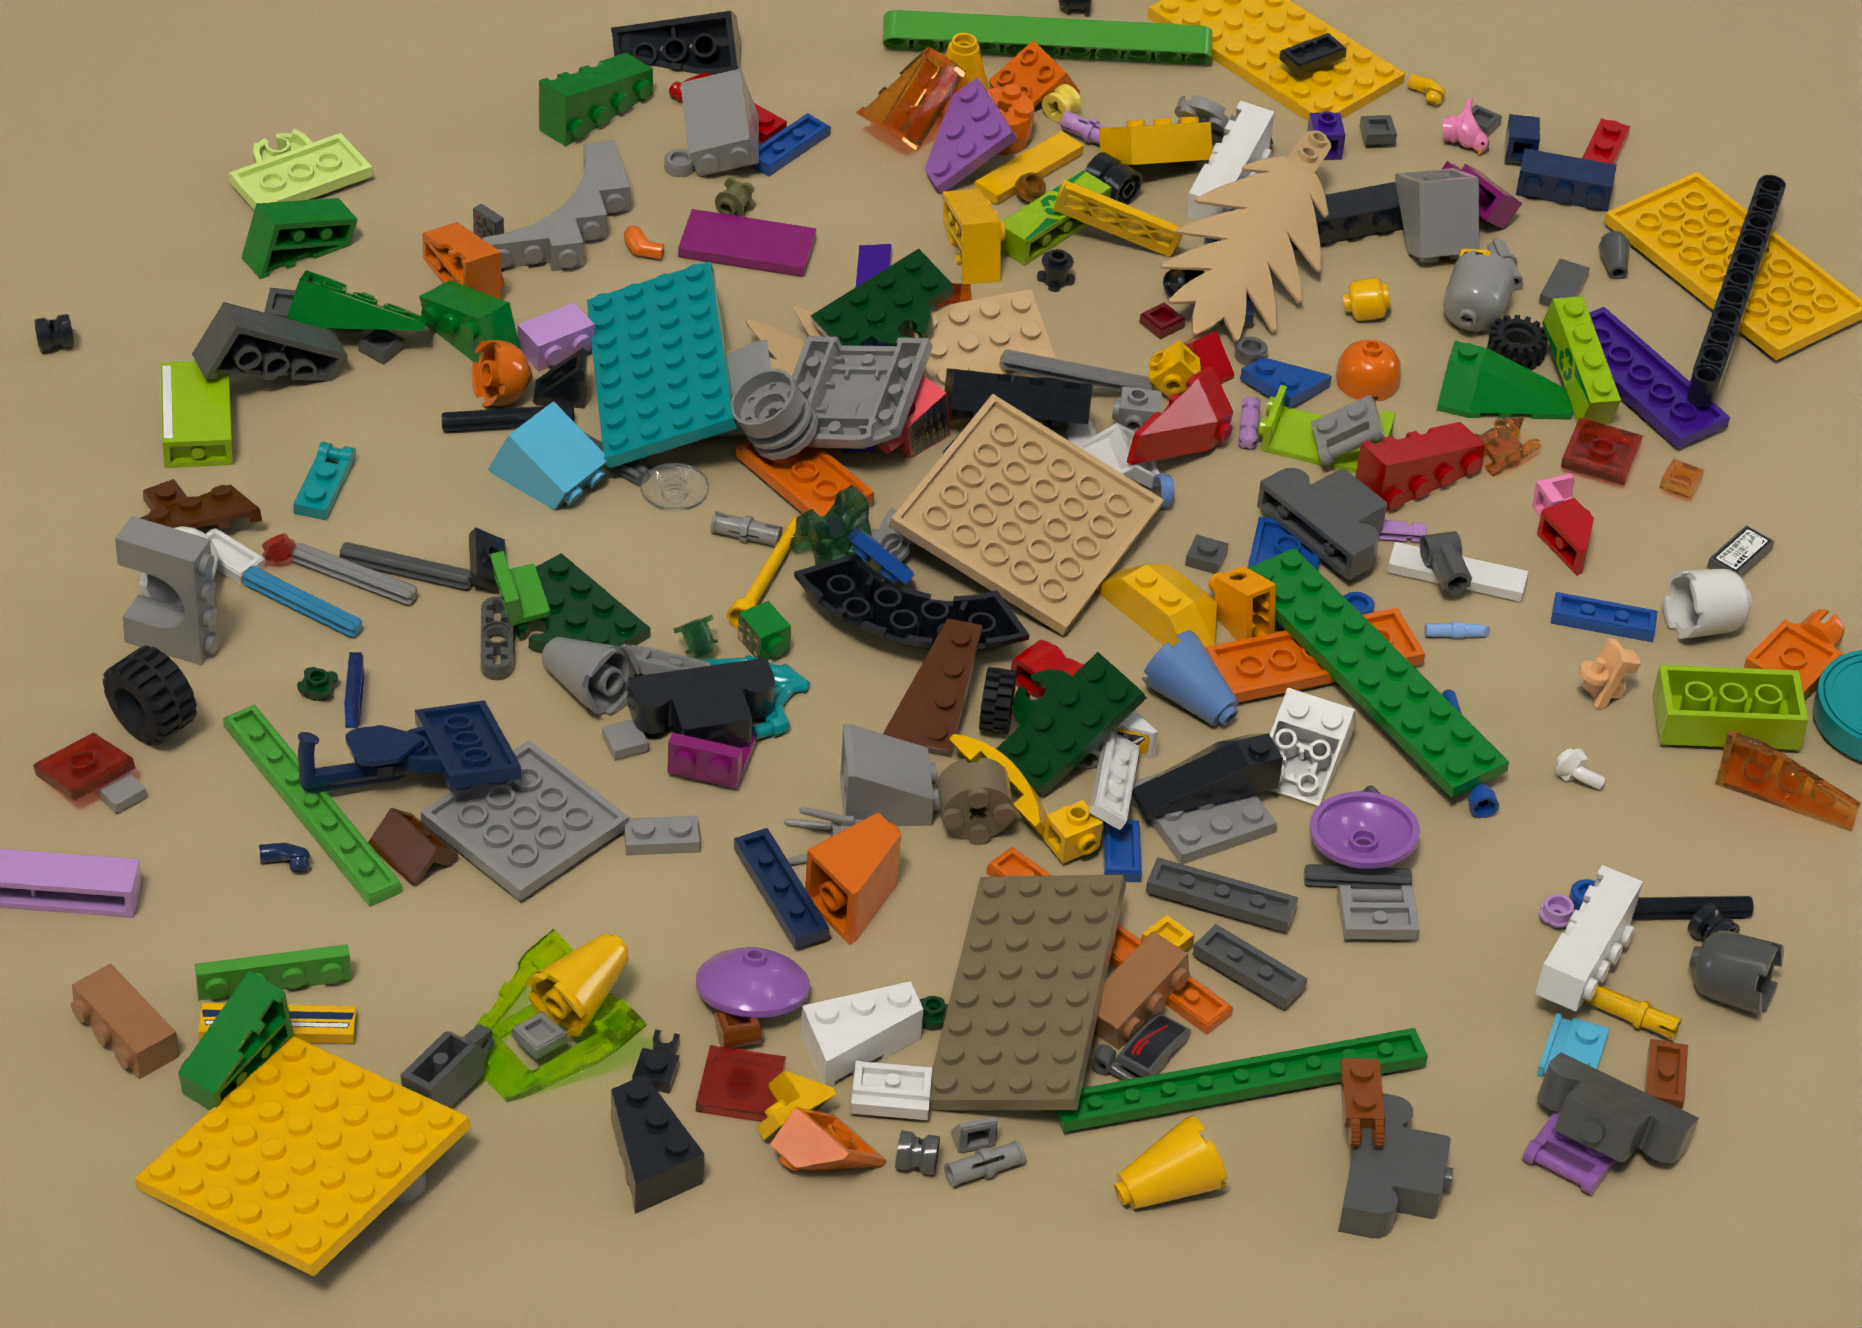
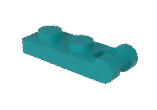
[293,441,356,521]

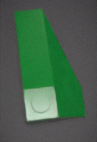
[287,270,428,330]
[1436,341,1573,420]

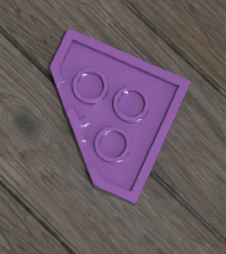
[925,77,1018,194]

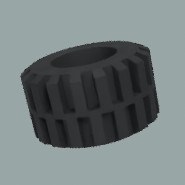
[103,645,197,746]

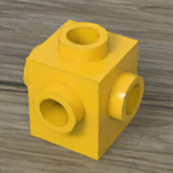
[1148,340,1201,398]
[1043,800,1104,863]

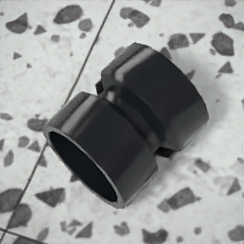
[1085,152,1142,205]

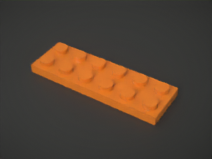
[1205,607,1425,702]

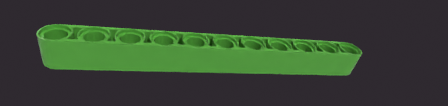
[882,10,1212,65]

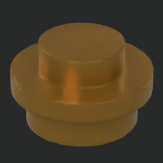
[1015,172,1046,203]

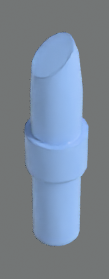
[1424,622,1490,639]

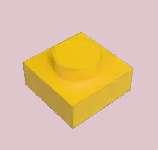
[1141,914,1194,951]

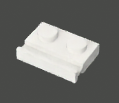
[850,1061,932,1120]

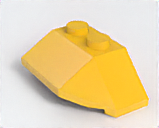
[1097,564,1217,647]

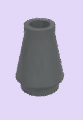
[1598,231,1630,279]

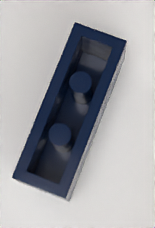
[1516,148,1617,212]

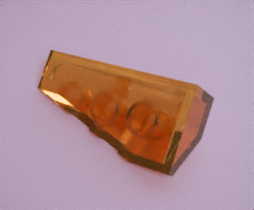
[1715,730,1861,832]

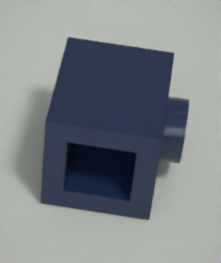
[1505,114,1540,163]

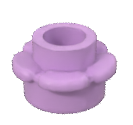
[1539,894,1574,928]

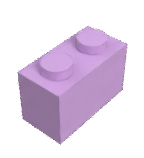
[518,303,595,372]

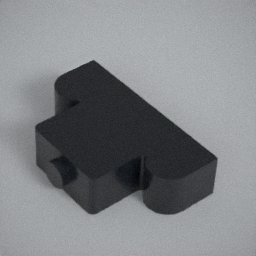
[627,657,775,748]

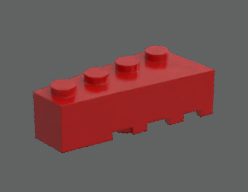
[1355,422,1486,512]

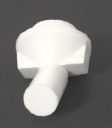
[1555,748,1605,790]

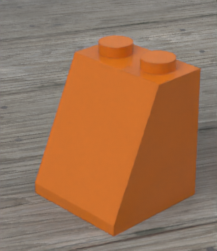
[805,812,902,945]

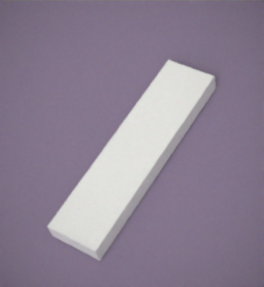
[1387,542,1528,602]
[1089,731,1140,830]

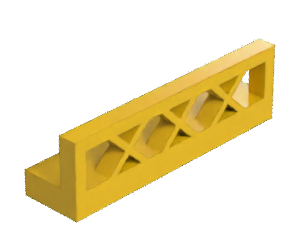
[1053,180,1183,257]

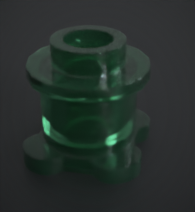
[673,614,718,658]

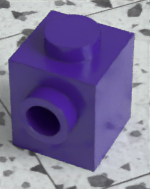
[1307,111,1346,160]

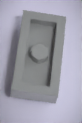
[624,816,700,855]

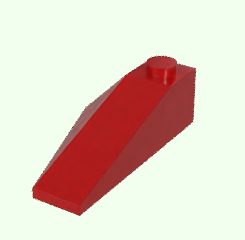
[1126,367,1234,465]

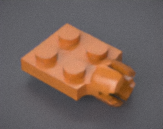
[1744,609,1845,699]

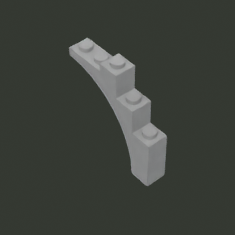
[483,141,630,271]

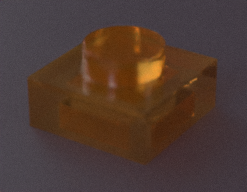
[1660,459,1704,499]

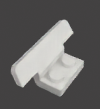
[1066,420,1160,489]

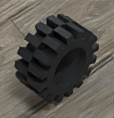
[1487,315,1548,370]
[979,667,1017,734]

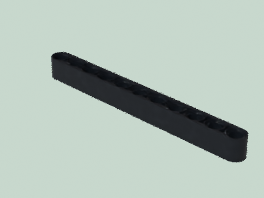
[1687,175,1786,407]

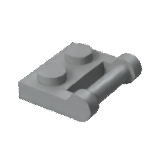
[1311,394,1386,467]
[1337,885,1419,940]

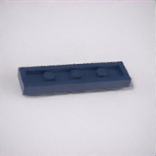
[734,828,830,949]

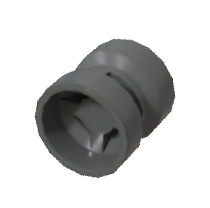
[895,1130,940,1175]

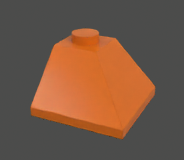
[770,1106,886,1171]

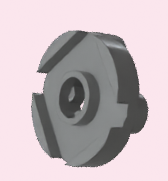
[1175,95,1236,143]

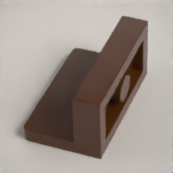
[368,808,458,885]

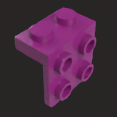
[667,733,755,789]

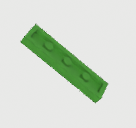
[195,944,351,1001]

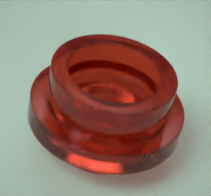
[262,533,296,563]

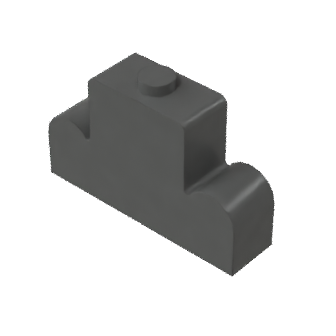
[1257,468,1387,580]
[1537,1052,1699,1163]
[1338,1093,1454,1239]

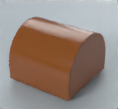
[715,1011,761,1049]

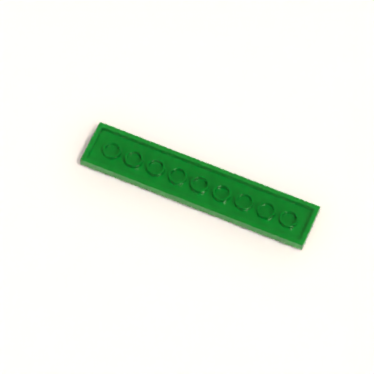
[1248,547,1509,798]

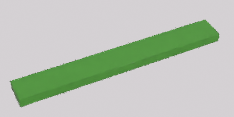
[223,704,402,907]

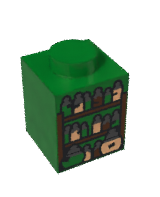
[738,601,791,660]

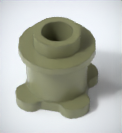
[715,177,754,216]

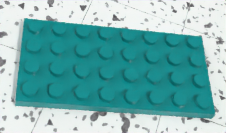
[587,261,737,469]

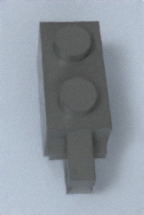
[400,1024,494,1108]

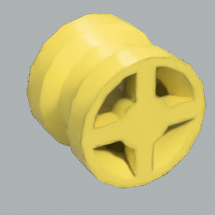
[1042,84,1081,123]

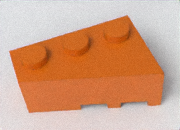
[422,222,504,299]

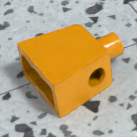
[1208,567,1276,640]

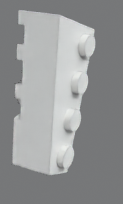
[1185,100,1274,221]
[1535,865,1643,1011]

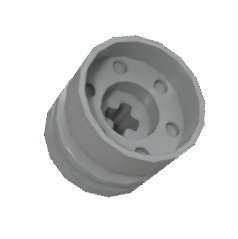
[730,368,818,460]

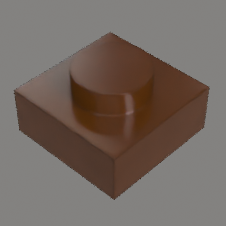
[143,479,187,511]

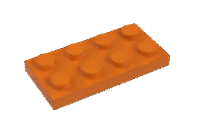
[736,440,874,527]

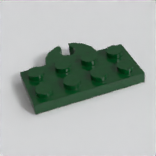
[810,249,956,346]
[516,553,650,653]
[996,652,1147,797]

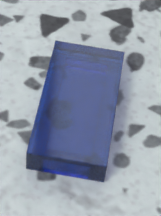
[344,652,365,728]

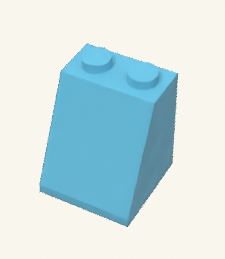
[488,401,608,510]

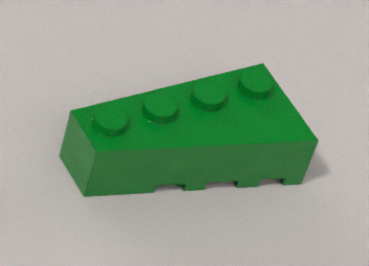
[539,53,653,147]

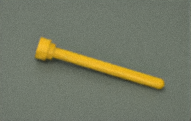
[727,516,804,628]

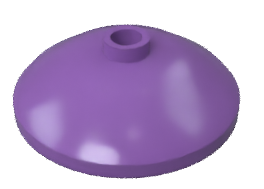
[1310,791,1420,870]
[696,947,810,1018]

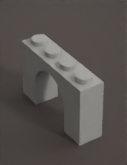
[115,516,220,666]

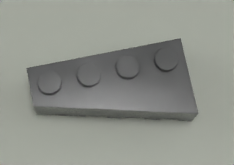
[192,302,347,381]

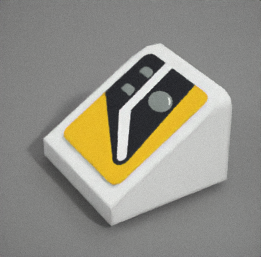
[1114,711,1158,758]

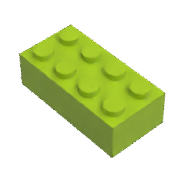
[1652,665,1808,750]

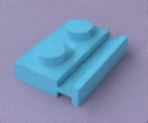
[1537,1013,1609,1077]

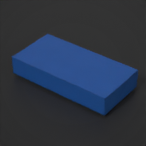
[1102,820,1142,882]

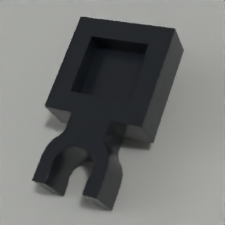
[632,1029,680,1094]

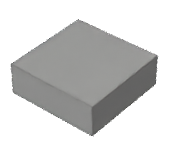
[602,719,649,760]
[94,768,147,814]
[512,1011,567,1060]

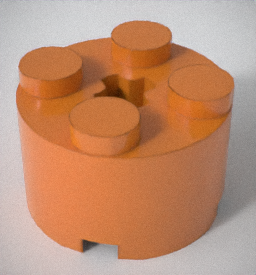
[987,84,1034,155]

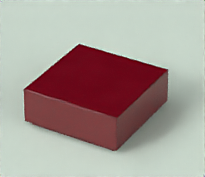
[1139,302,1186,340]

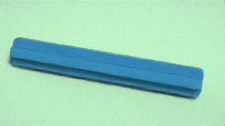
[243,566,363,637]

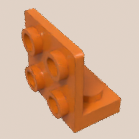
[989,40,1080,107]

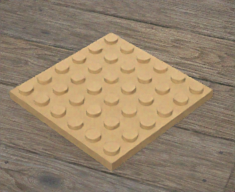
[888,394,1164,635]

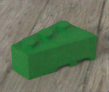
[241,198,358,279]
[419,280,520,362]
[178,970,294,1111]

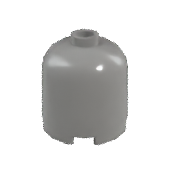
[1443,251,1515,332]

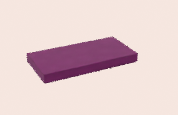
[678,209,816,276]

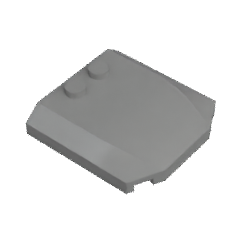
[792,336,933,449]

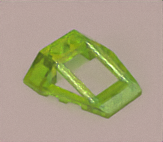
[473,929,647,1103]

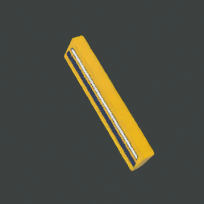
[198,1003,356,1044]

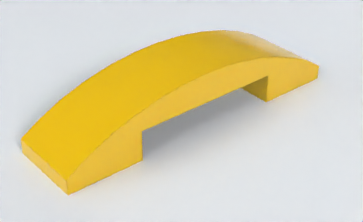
[949,734,1047,839]

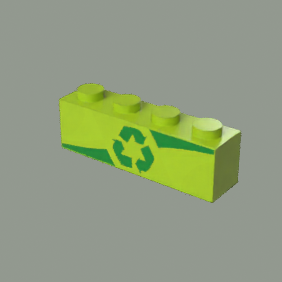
[1001,170,1112,266]
[1542,296,1621,426]

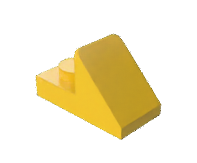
[756,1071,837,1140]

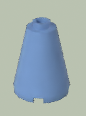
[1142,630,1239,726]

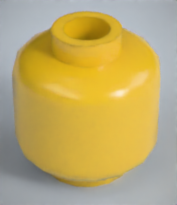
[1343,277,1391,322]

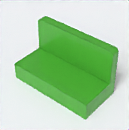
[490,551,551,626]

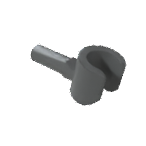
[1091,1044,1136,1081]

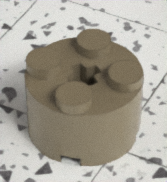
[938,757,1016,845]

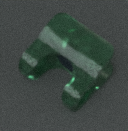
[790,485,872,565]

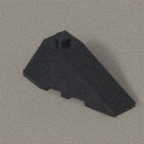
[611,11,740,75]
[1132,733,1283,819]

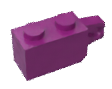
[1442,161,1522,229]

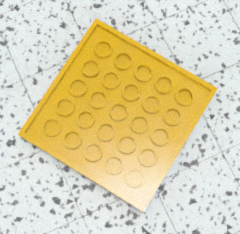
[134,1036,471,1276]

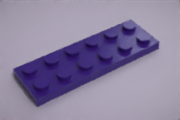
[1589,307,1730,448]

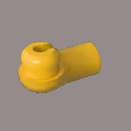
[1407,73,1445,105]

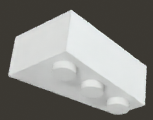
[800,981,923,1087]

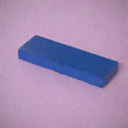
[750,113,831,177]
[1550,592,1658,642]

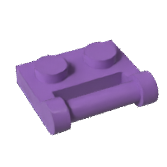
[1522,1111,1617,1195]

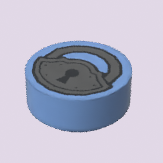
[1152,474,1174,508]

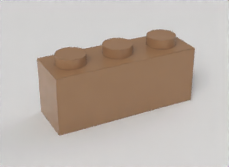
[1094,931,1190,1050]
[71,963,178,1079]

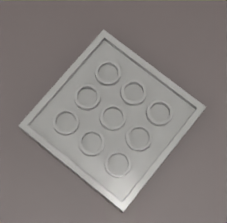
[421,740,629,901]

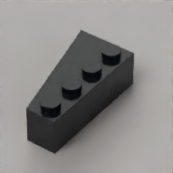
[944,368,1093,428]

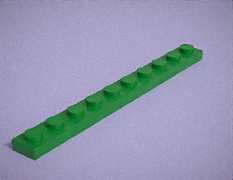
[1055,1028,1428,1132]

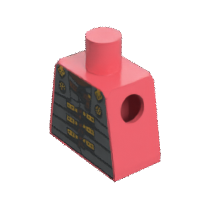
[878,376,951,457]

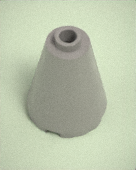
[542,637,639,715]

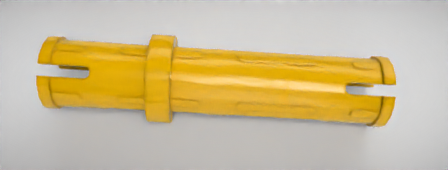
[1583,984,1682,1040]

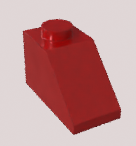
[1537,498,1594,576]

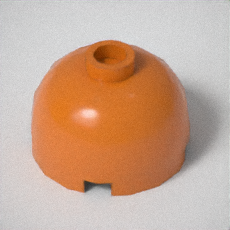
[1335,339,1401,401]
[471,340,533,407]

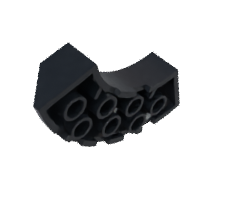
[794,553,1030,649]

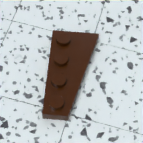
[883,618,982,757]

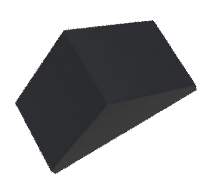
[533,348,588,409]

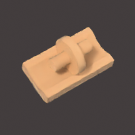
[1578,638,1641,709]

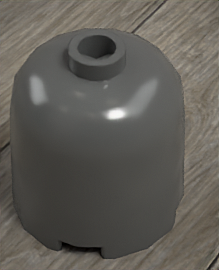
[1689,930,1784,1015]

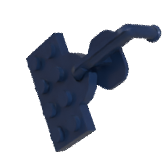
[298,700,521,793]

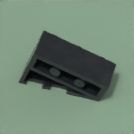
[611,1075,704,1214]

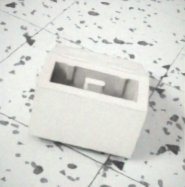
[1268,688,1357,807]

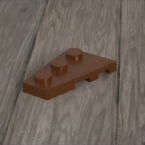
[140,484,262,530]

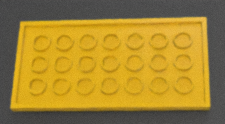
[1147,0,1405,121]
[1604,171,1862,360]

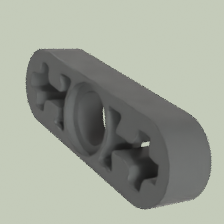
[481,597,513,681]

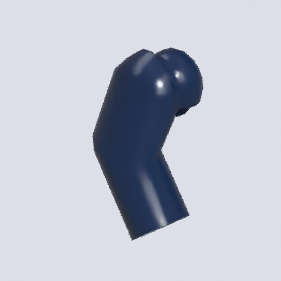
[259,842,311,872]

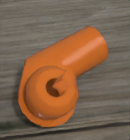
[624,226,665,260]

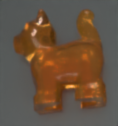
[1475,417,1541,477]

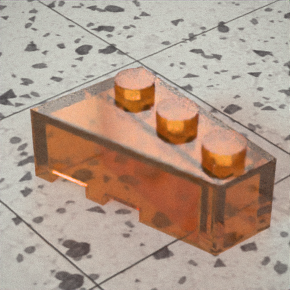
[856,47,966,151]

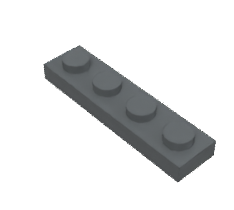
[1146,857,1298,933]

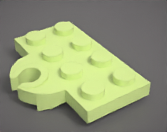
[229,129,373,210]

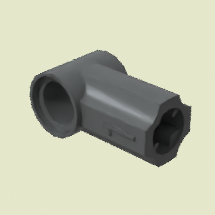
[1420,531,1472,595]

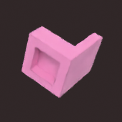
[1532,473,1575,517]

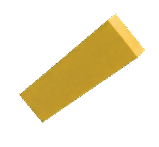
[974,131,1084,205]

